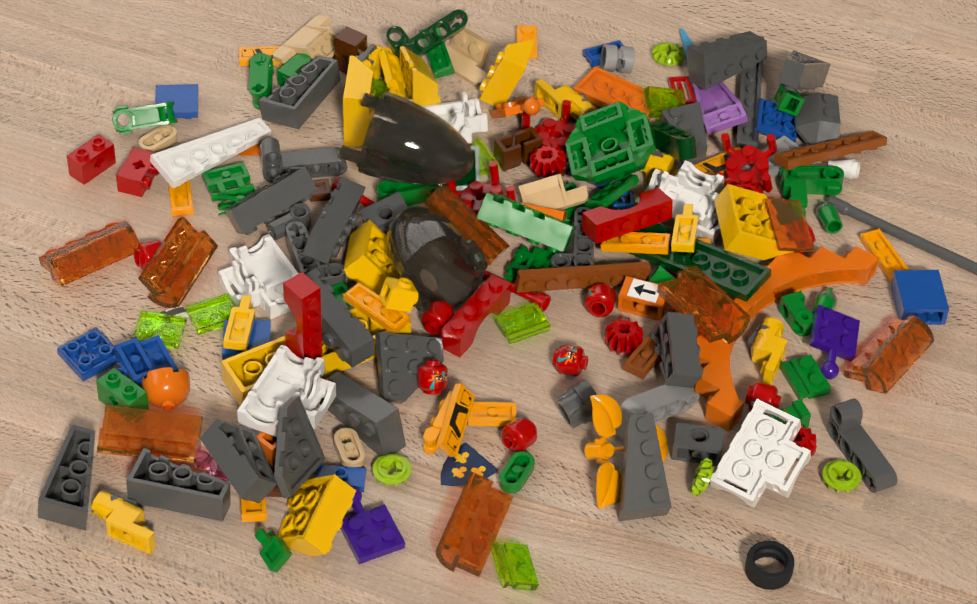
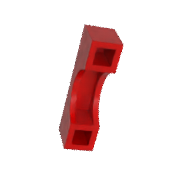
[582,188,673,244]
[283,272,323,360]
[441,274,511,358]

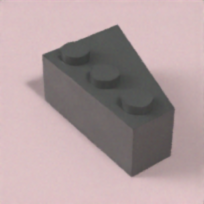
[660,102,707,165]
[649,312,703,388]
[200,418,277,503]

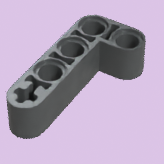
[260,137,348,182]
[550,207,594,268]
[285,221,346,286]
[827,398,897,493]

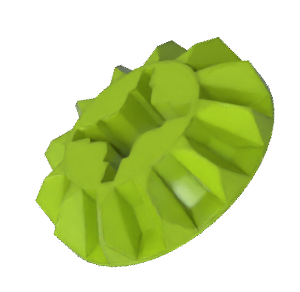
[652,41,685,66]
[372,454,412,487]
[690,458,714,496]
[822,460,861,493]

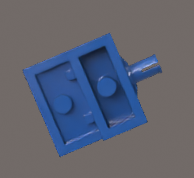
[107,335,178,388]

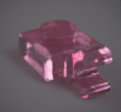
[195,450,229,481]

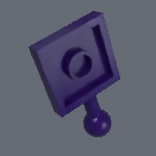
[809,305,860,380]
[340,487,405,564]

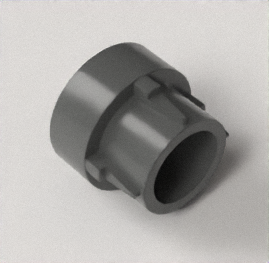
[556,379,597,428]

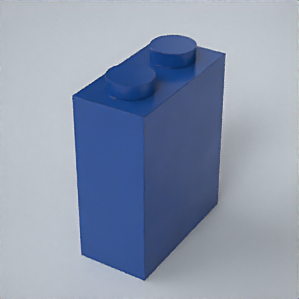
[891,270,949,325]

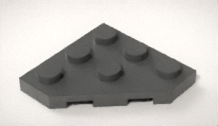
[375,332,444,404]
[274,395,325,498]

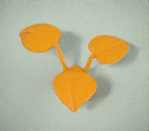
[584,395,668,509]

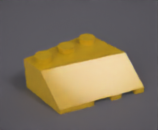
[479,40,534,107]
[400,46,441,107]
[343,56,375,147]
[714,184,796,261]
[344,220,405,295]
[278,474,356,557]

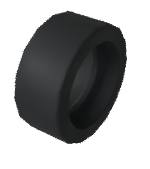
[745,540,794,590]

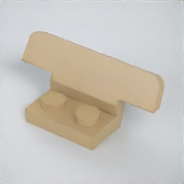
[273,15,336,64]
[422,27,491,86]
[518,173,589,210]

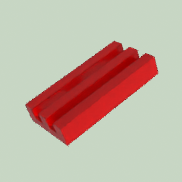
[668,76,696,107]

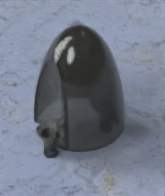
[339,91,474,185]
[386,206,488,312]

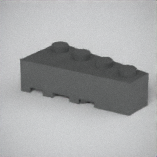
[259,56,341,129]
[303,177,366,264]
[126,448,231,521]

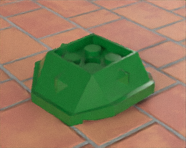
[565,101,657,186]

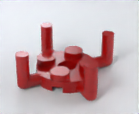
[521,100,575,152]
[716,133,777,193]
[446,161,516,224]

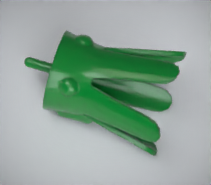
[218,193,244,215]

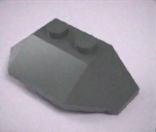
[794,93,841,145]

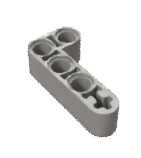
[615,384,699,441]

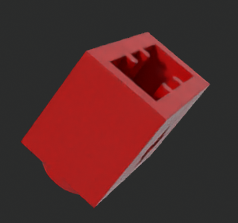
[67,134,116,185]
[116,148,159,197]

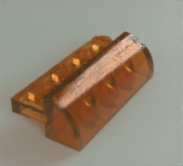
[424,185,510,266]
[138,217,218,308]
[38,221,140,287]
[657,266,751,344]
[843,315,934,394]
[97,405,203,464]
[436,471,513,577]

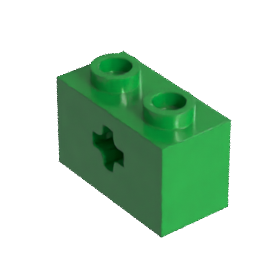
[96,368,149,424]

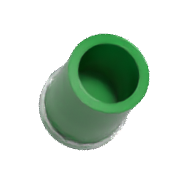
[816,201,843,234]
[812,288,837,314]

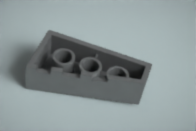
[687,31,767,91]
[778,50,831,92]
[225,166,318,235]
[305,269,375,368]
[319,371,406,457]
[618,413,672,522]
[38,425,95,531]

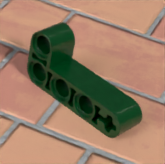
[385,9,468,62]
[650,122,697,160]

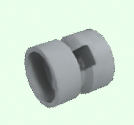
[600,44,635,74]

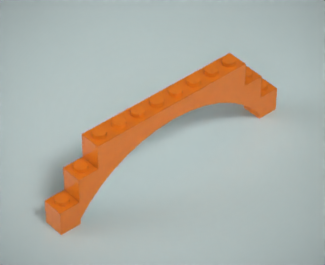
[695,246,879,432]

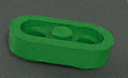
[499,451,535,493]

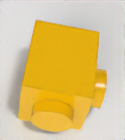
[379,277,418,313]

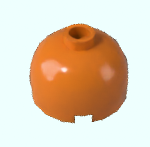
[142,367,190,411]

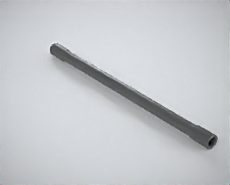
[827,195,977,275]

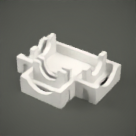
[395,92,488,148]
[635,160,725,244]
[218,234,299,319]
[237,345,336,437]
[710,399,811,508]

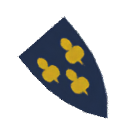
[441,442,498,487]

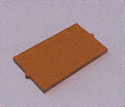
[764,198,815,253]

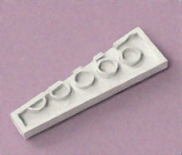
[150,118,272,188]

